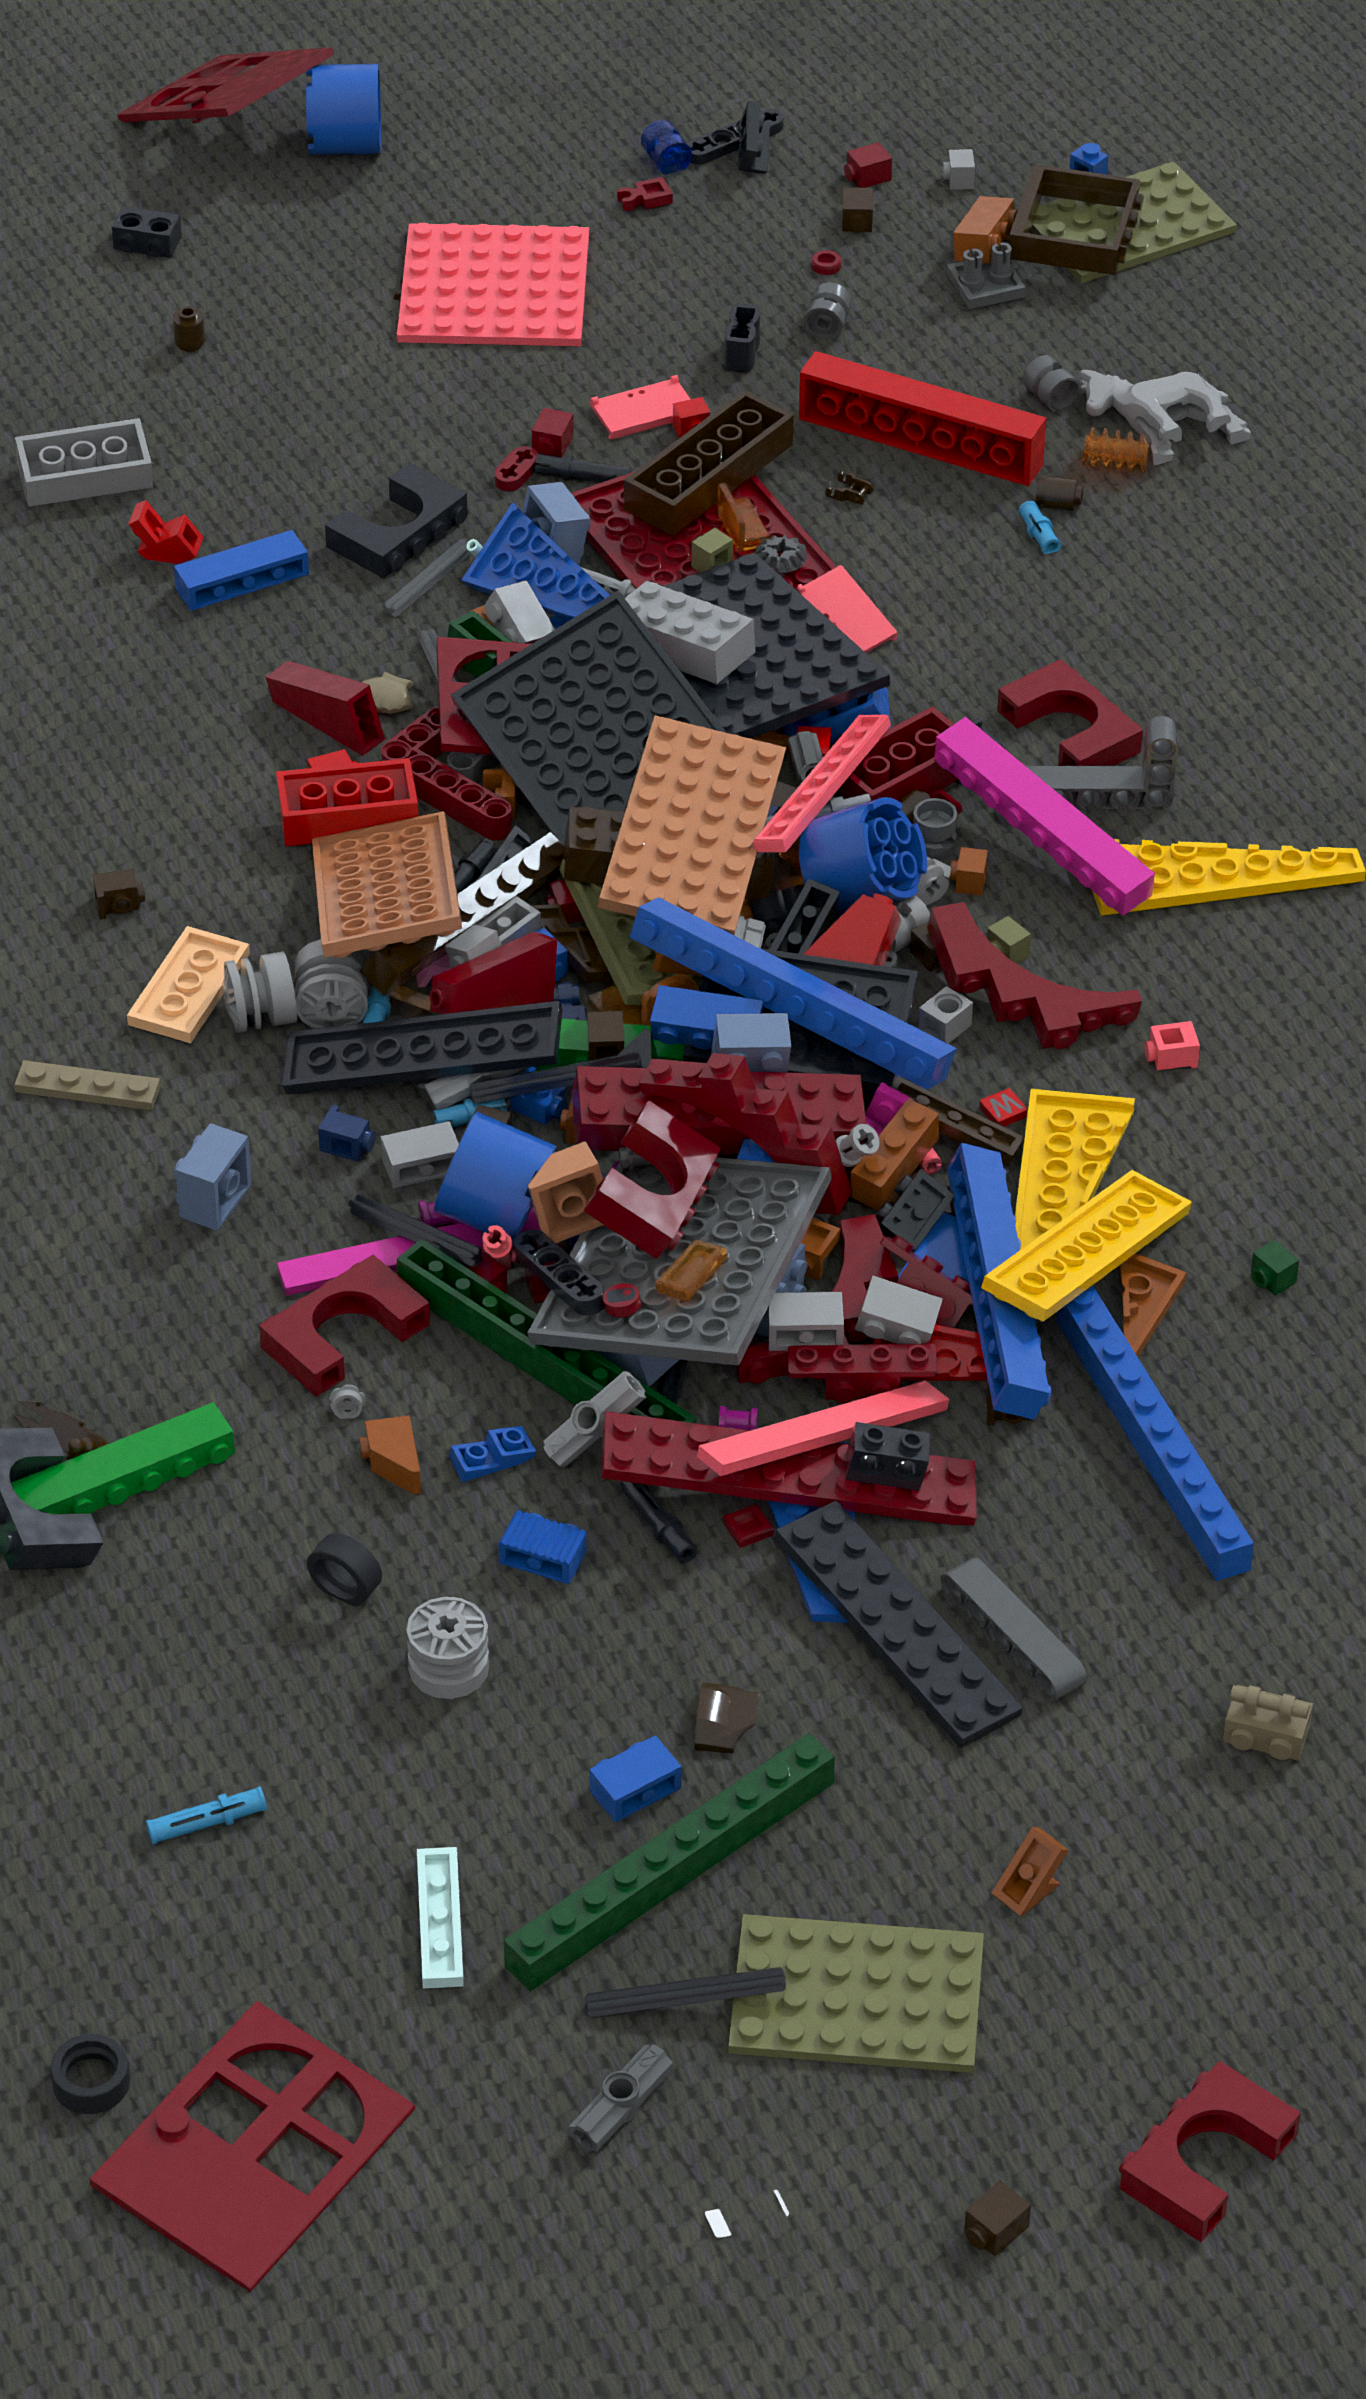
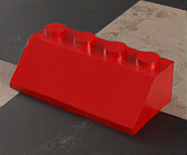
[276,758,418,847]

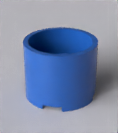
[306,64,381,155]
[799,797,927,917]
[433,1112,557,1246]

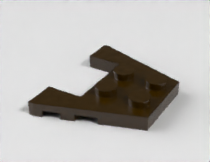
[532,904,613,983]

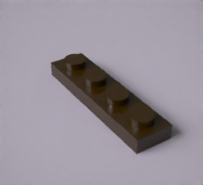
[893,1076,1025,1166]

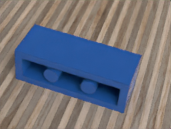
[650,985,764,1050]

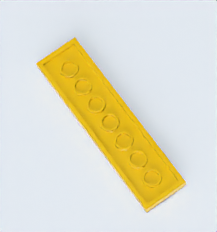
[981,1170,1192,1322]

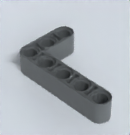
[1026,716,1178,809]

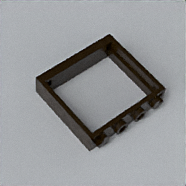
[1009,164,1144,275]

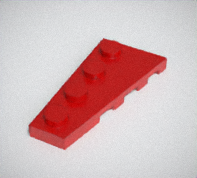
[874,1325,988,1381]

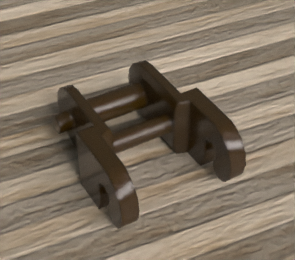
[825,471,874,505]

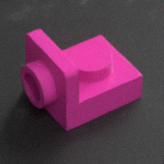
[865,1083,913,1139]

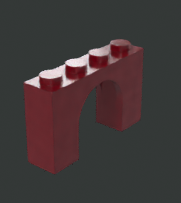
[997,659,1143,766]
[583,1100,721,1259]
[259,1254,430,1397]
[1119,2060,1301,2243]

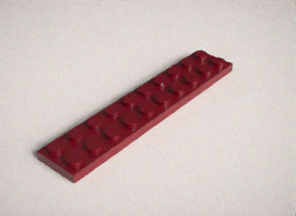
[601,1411,977,1525]

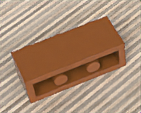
[953,196,1018,263]
[851,1098,939,1211]

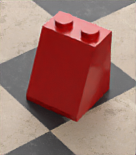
[803,893,902,966]

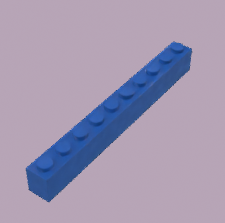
[629,897,957,1090]
[947,1143,1051,1420]
[1056,1285,1254,1581]

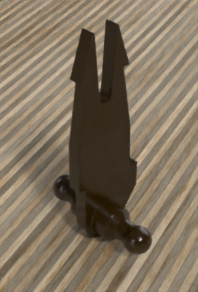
[13,1401,112,1460]

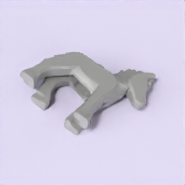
[1079,370,1251,465]

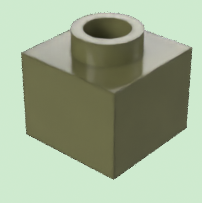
[691,528,733,573]
[987,916,1031,964]

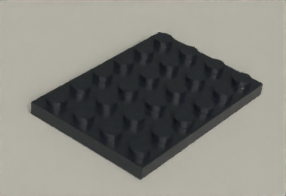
[683,948,918,1091]

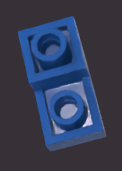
[448,1426,536,1482]

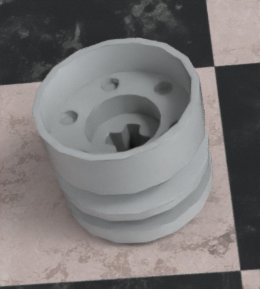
[295,939,368,1029]
[222,951,297,1033]
[406,1597,489,1699]

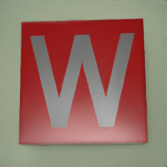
[979,1088,1028,1127]

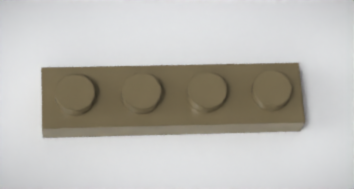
[14,1060,161,1110]

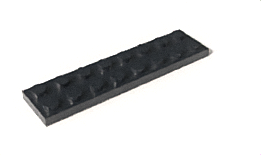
[282,1001,563,1094]
[774,1500,1023,1748]

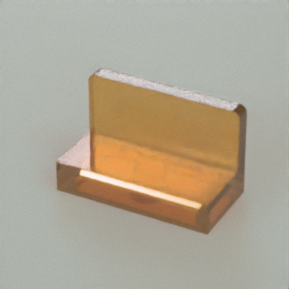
[718,483,769,551]

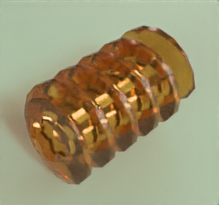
[1083,426,1150,473]

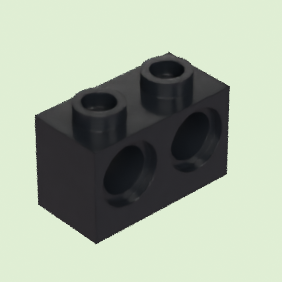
[112,206,182,258]
[846,1422,930,1491]

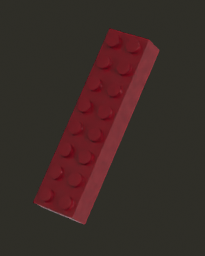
[572,1066,866,1154]

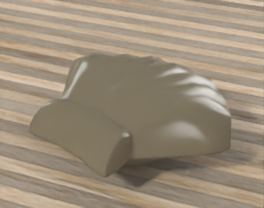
[362,672,414,714]

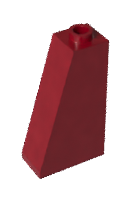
[265,661,385,756]
[429,932,557,1015]

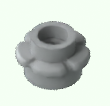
[329,1385,366,1419]

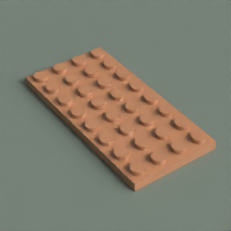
[598,716,786,935]
[312,811,462,958]

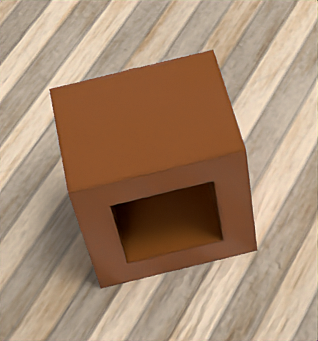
[950,847,988,896]

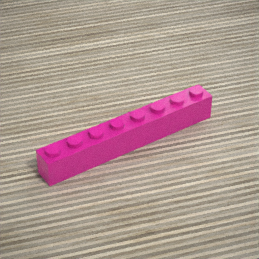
[934,717,1155,916]

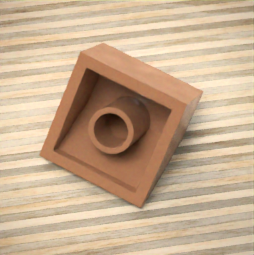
[528,1142,603,1243]

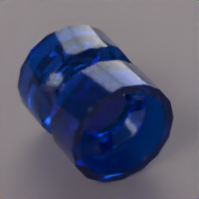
[641,120,692,175]

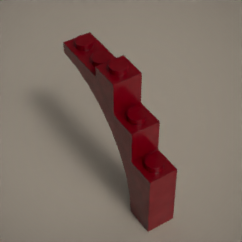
[927,902,1142,1049]
[638,1053,852,1215]
[736,1214,898,1384]

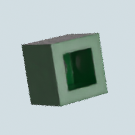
[1251,1239,1299,1296]

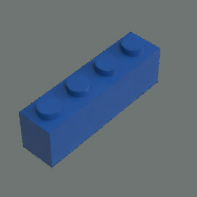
[174,530,309,611]

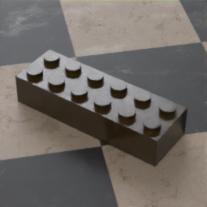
[624,390,794,536]
[564,806,774,901]

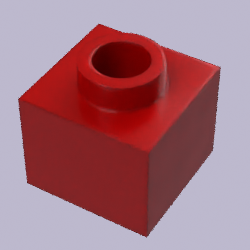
[673,397,710,438]

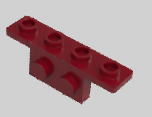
[880,1235,973,1328]
[788,1344,937,1403]

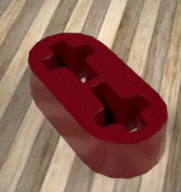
[495,446,539,492]

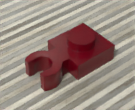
[617,177,673,211]

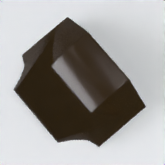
[695,1682,759,1754]

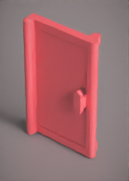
[589,375,691,440]
[796,565,897,653]

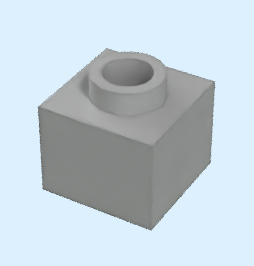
[943,149,975,190]

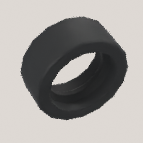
[307,1533,383,1606]
[50,2033,130,2114]

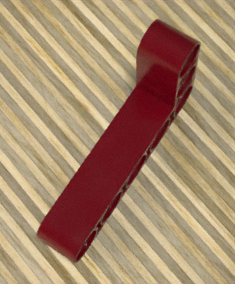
[381,706,512,841]

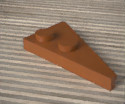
[1120,1253,1187,1357]

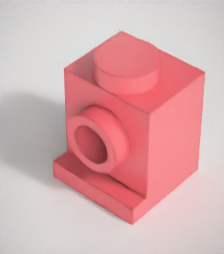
[1144,1021,1200,1070]

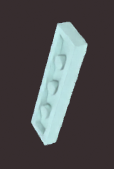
[417,1847,464,1989]

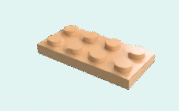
[127,926,250,1043]

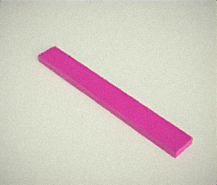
[277,1207,541,1296]

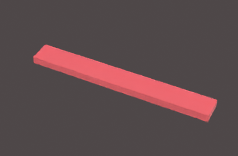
[753,715,891,852]
[697,1381,950,1476]

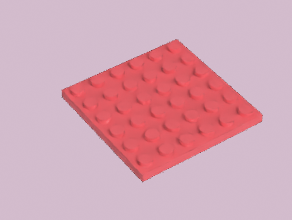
[397,223,589,346]

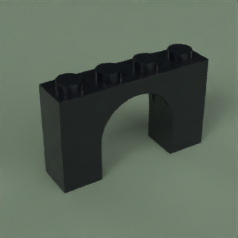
[325,462,468,579]
[0,1427,104,1570]

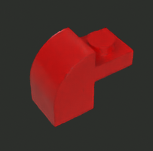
[128,500,204,564]

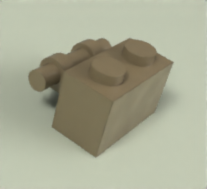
[1223,1685,1313,1761]

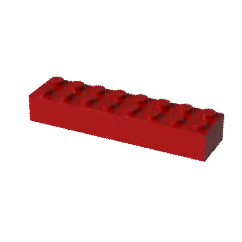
[799,351,1046,487]

